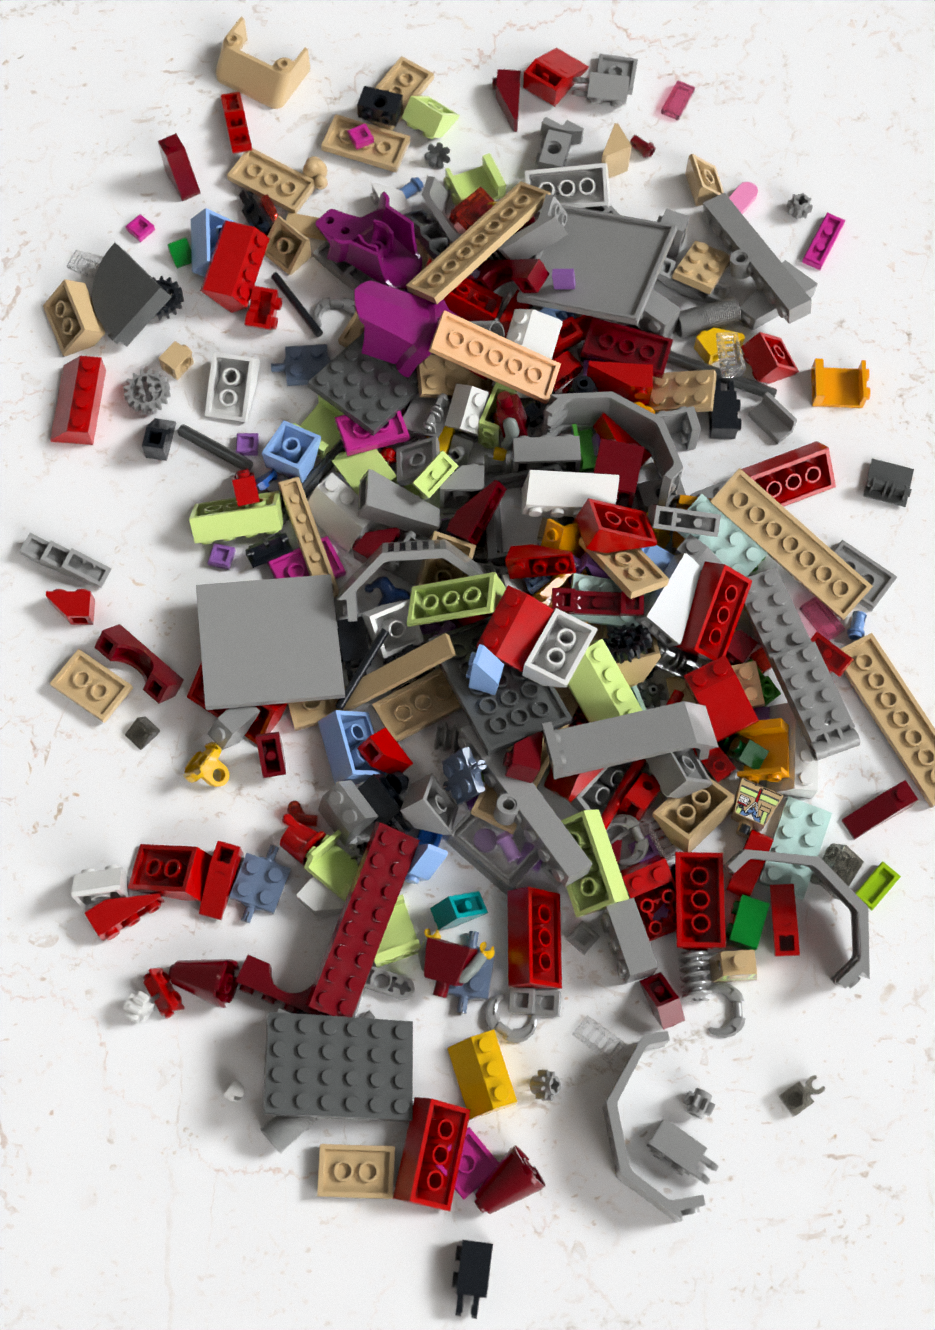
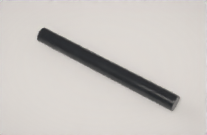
[271,272,323,337]
[335,628,390,711]

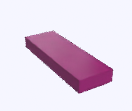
[802,213,846,270]

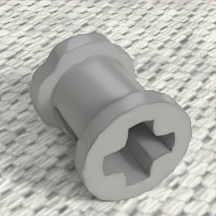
[484,455,507,474]

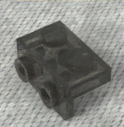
[810,843,864,899]

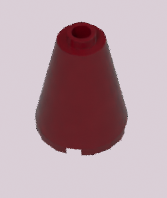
[168,959,239,1008]
[474,1145,545,1214]

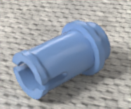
[398,177,424,199]
[847,611,867,641]

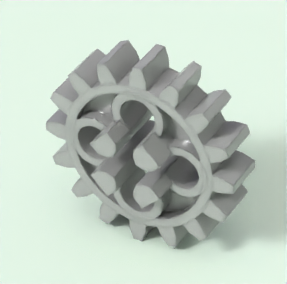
[123,369,171,414]

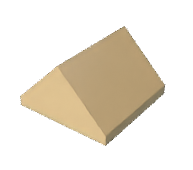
[601,123,632,178]
[685,154,724,206]
[265,216,312,275]

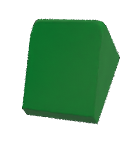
[167,238,192,269]

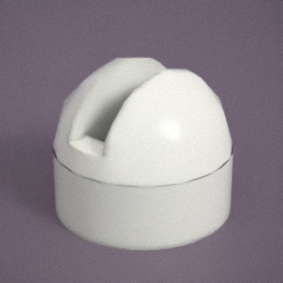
[223,1079,245,1102]

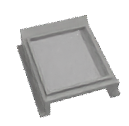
[446,809,541,895]

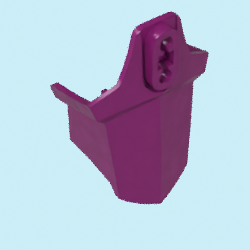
[316,192,422,290]
[354,280,461,377]

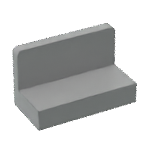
[748,392,797,444]

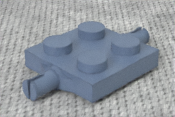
[271,344,332,386]
[442,746,487,805]
[229,845,291,923]
[448,931,495,1014]

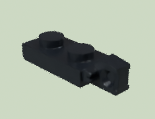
[238,190,274,236]

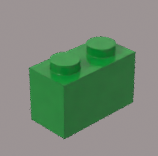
[725,895,770,951]

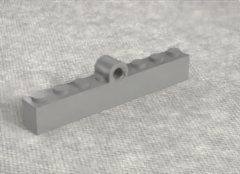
[702,192,812,324]
[458,724,592,887]

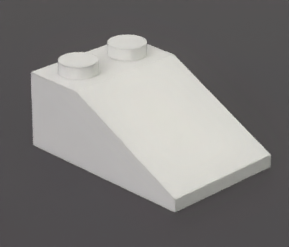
[204,352,260,422]

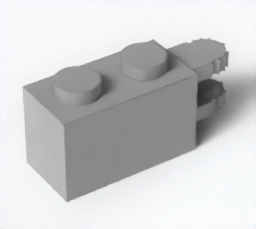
[572,72,630,107]
[647,1118,719,1185]

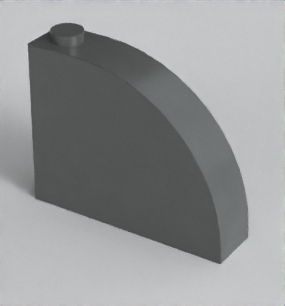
[92,242,171,347]

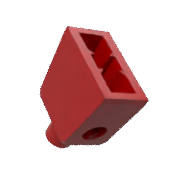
[617,773,660,822]

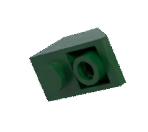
[717,733,769,770]

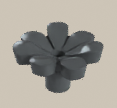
[424,142,451,169]
[639,679,667,708]

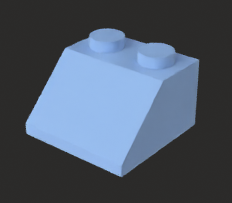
[262,420,321,483]

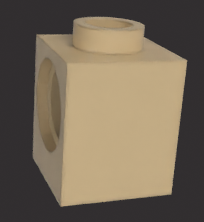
[158,341,194,380]

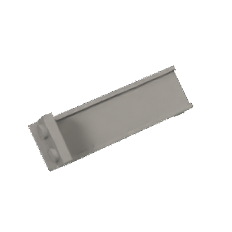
[542,701,718,779]

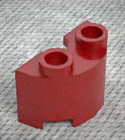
[244,285,282,330]

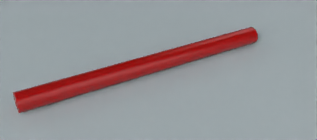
[601,689,684,830]

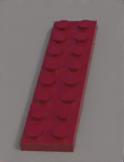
[305,822,420,1017]

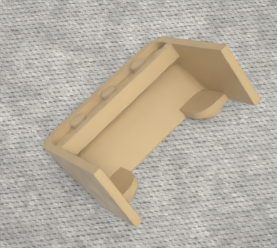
[216,17,310,109]

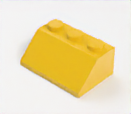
[447,1029,517,1120]

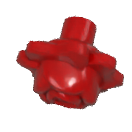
[379,447,397,466]

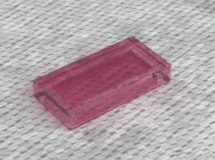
[661,80,695,120]
[799,597,845,641]

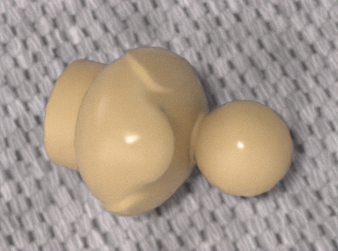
[302,157,328,190]

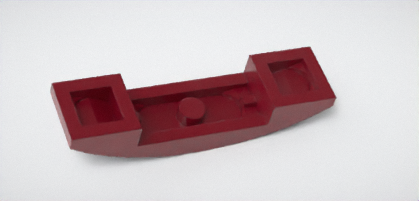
[551,587,644,616]

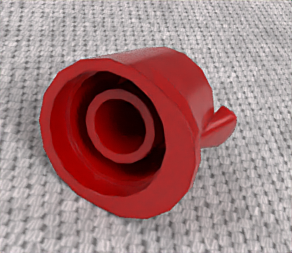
[279,813,326,866]

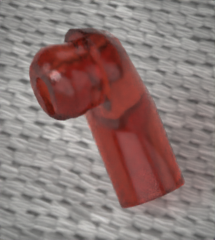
[287,801,318,827]

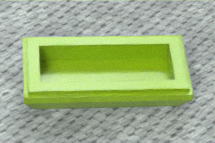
[855,861,901,911]

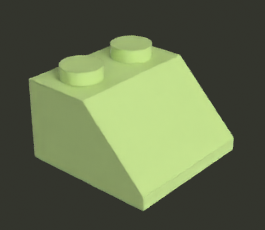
[402,96,460,139]

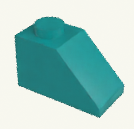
[430,891,488,930]

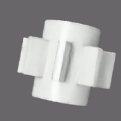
[123,991,154,1023]

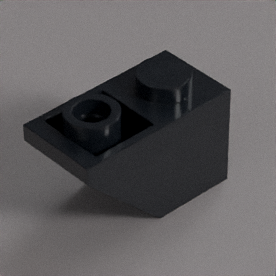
[142,418,176,461]

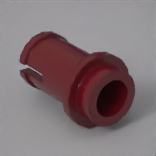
[630,135,656,158]

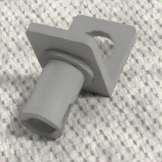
[448,431,478,467]

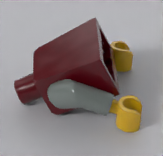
[493,391,528,461]
[418,928,495,998]

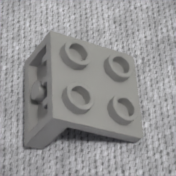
[655,406,701,451]

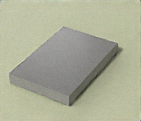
[834,540,897,612]

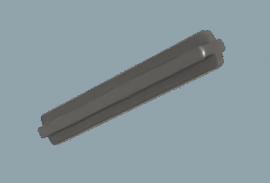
[177,424,254,472]

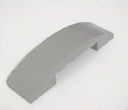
[657,257,731,303]

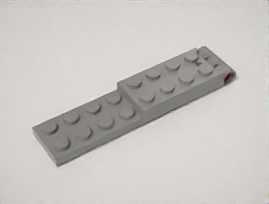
[743,567,860,761]

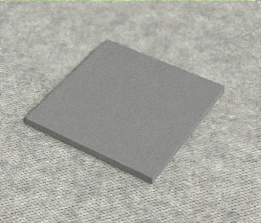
[517,205,677,325]
[196,574,345,710]

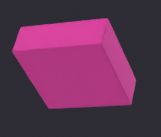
[347,123,374,150]
[125,214,155,242]

